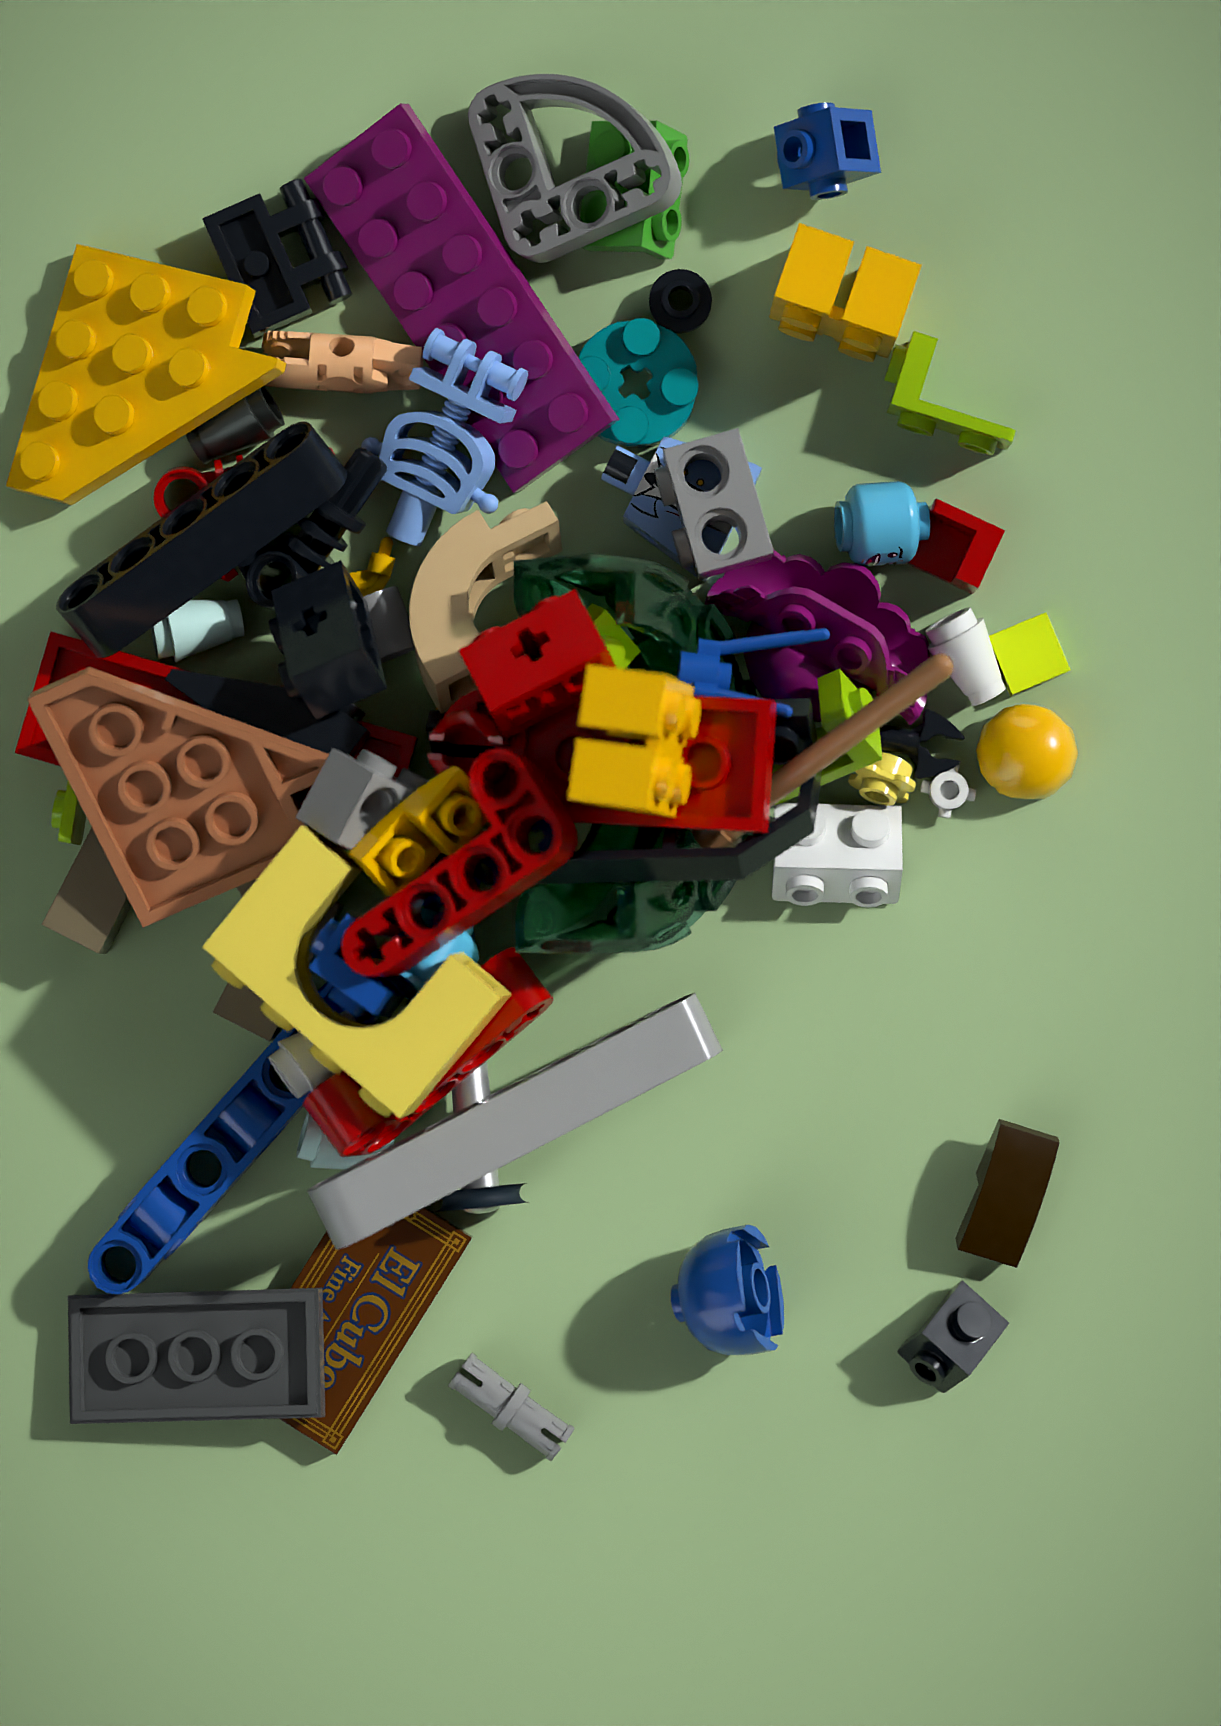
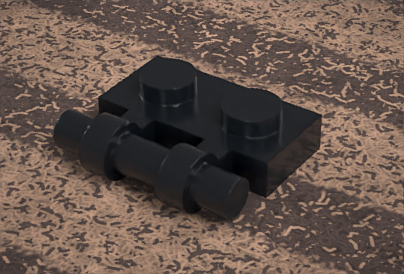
[202,179,353,338]

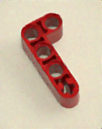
[342,750,577,977]
[303,947,554,1157]

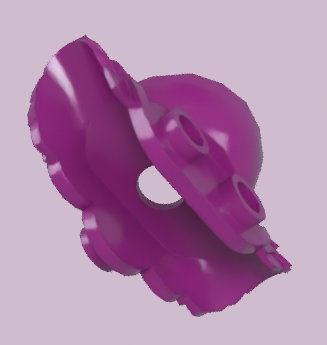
[704,550,930,725]

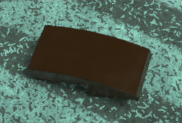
[955,1119,1060,1268]

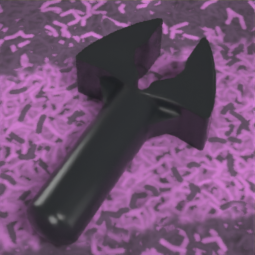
[880,709,965,779]

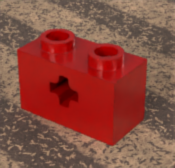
[458,589,616,739]

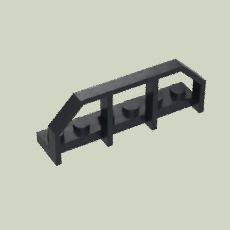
[426,698,822,886]

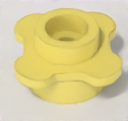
[848,752,916,806]

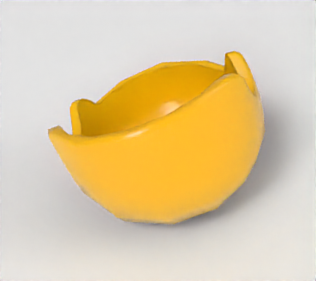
[976,704,1078,799]

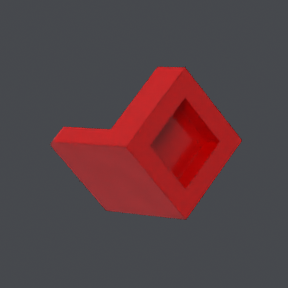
[907,499,1005,594]

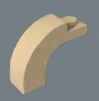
[409,501,562,714]

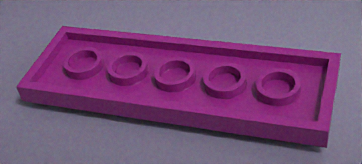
[304,103,620,493]

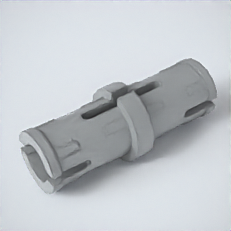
[448,1353,574,1461]

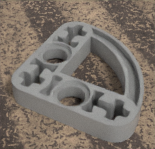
[468,74,682,263]

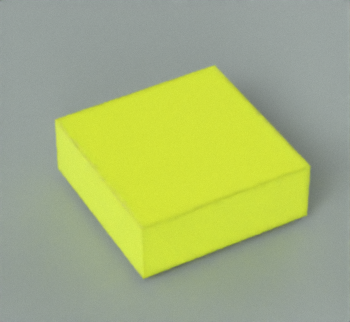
[989,612,1071,696]

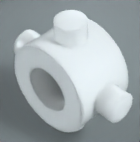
[921,765,976,819]

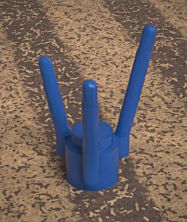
[676,628,830,718]

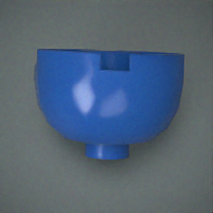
[671,1225,784,1355]

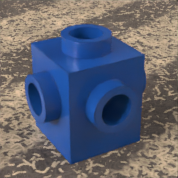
[774,103,881,200]

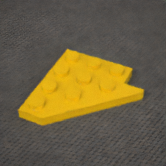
[6,244,287,505]

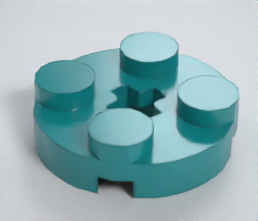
[578,318,699,448]

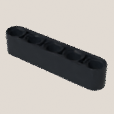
[56,421,347,658]

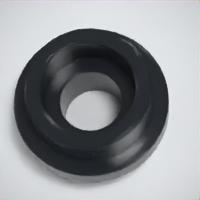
[649,269,712,333]

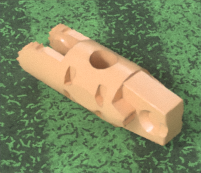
[262,331,423,394]

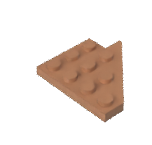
[27,667,329,927]

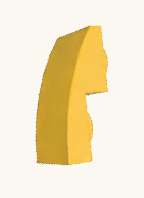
[348,766,488,897]

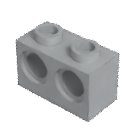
[654,428,774,580]
[296,748,429,850]

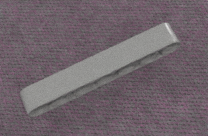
[307,993,723,1250]

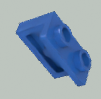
[309,914,405,1020]

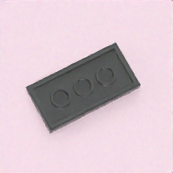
[68,1288,325,1424]

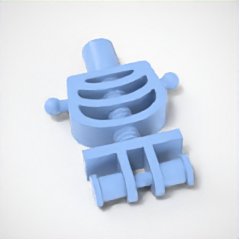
[361,328,528,546]

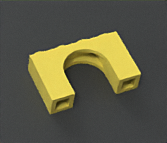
[202,826,512,1118]

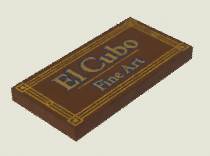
[279,1207,473,1455]

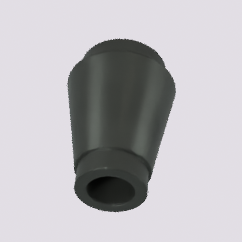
[186,386,285,464]

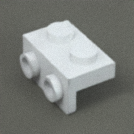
[772,803,903,907]

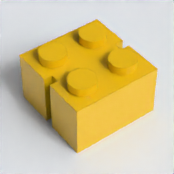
[769,223,922,362]
[568,664,701,818]

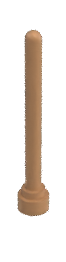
[690,654,954,848]

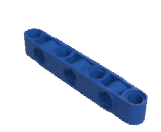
[87,948,394,1295]

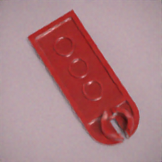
[427,689,777,833]

